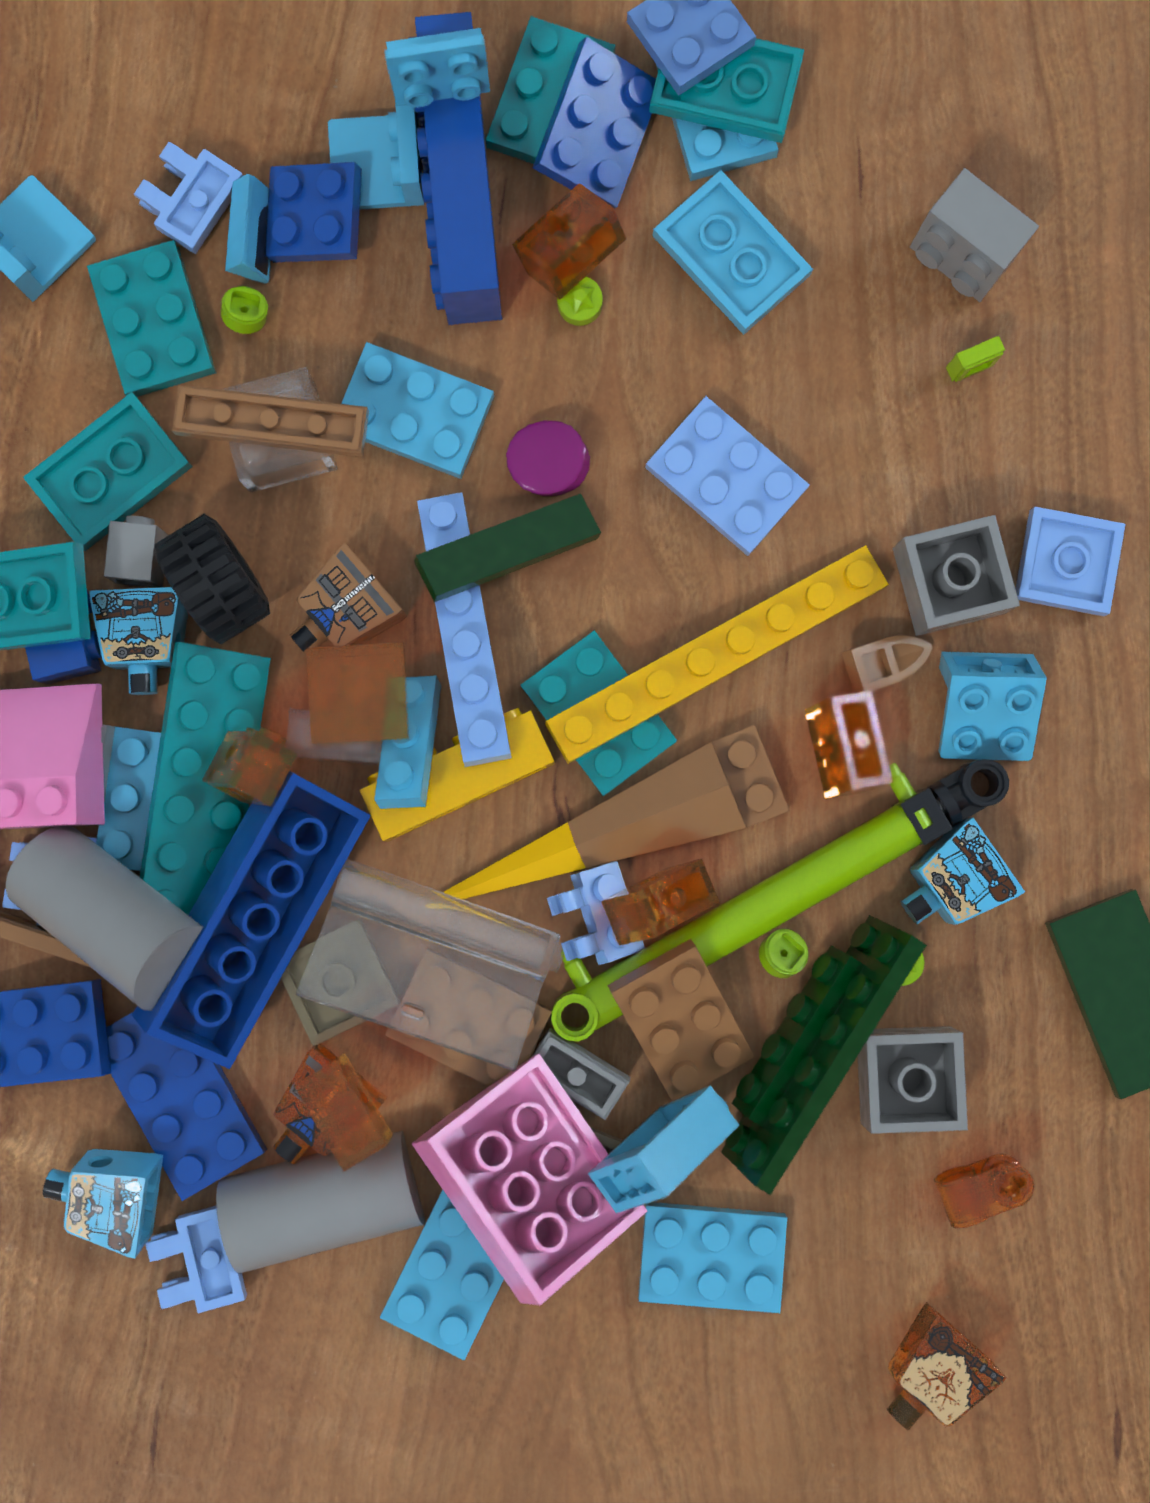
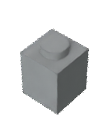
[104,515,168,588]

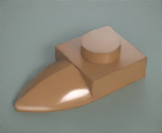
[841,635,933,696]

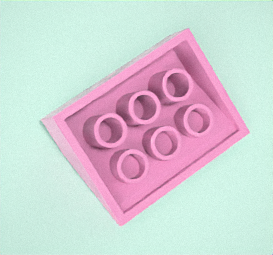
[0,684,105,830]
[411,1053,647,1305]

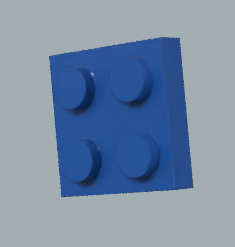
[265,162,362,263]

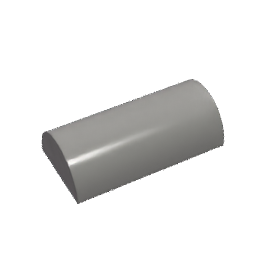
[6,826,203,1011]
[216,1131,426,1274]

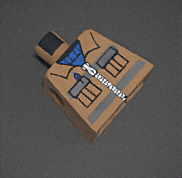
[290,543,407,656]

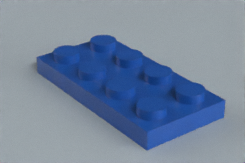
[106,1011,268,1201]

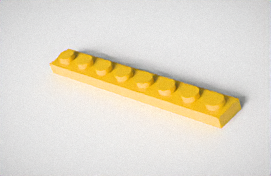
[545,545,889,764]

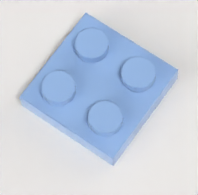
[1015,506,1126,616]

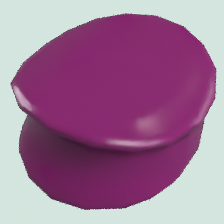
[506,421,590,496]

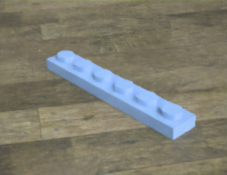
[417,492,512,767]

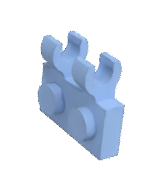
[134,142,243,255]
[547,861,645,965]
[145,1205,247,1313]

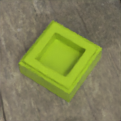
[946,336,1005,382]

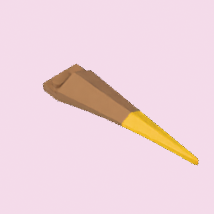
[426,725,790,907]

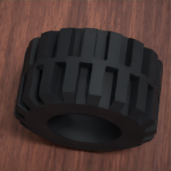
[155,514,270,644]

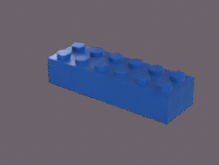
[408,12,502,325]
[132,763,371,1069]

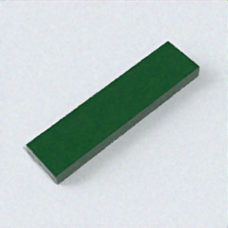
[414,493,601,602]

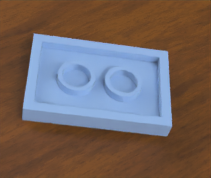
[645,396,810,556]

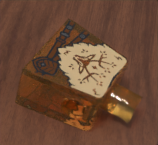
[887,1302,1007,1430]

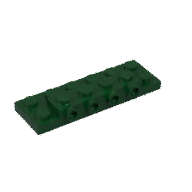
[721,915,927,1195]

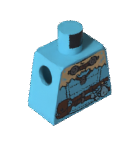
[89,587,188,695]
[901,818,1025,925]
[43,1149,163,1259]

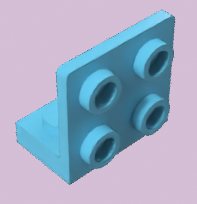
[384,28,490,108]
[328,101,424,210]
[0,175,96,302]
[938,652,1047,761]

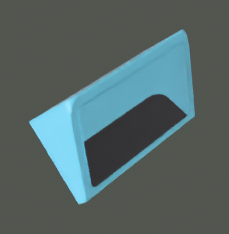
[225,174,271,284]

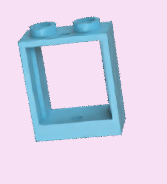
[588,1085,739,1213]

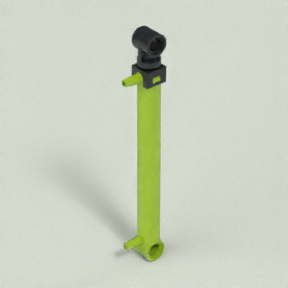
[551,759,1009,1042]

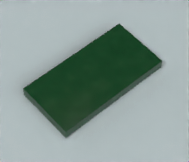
[1045,889,1150,1099]

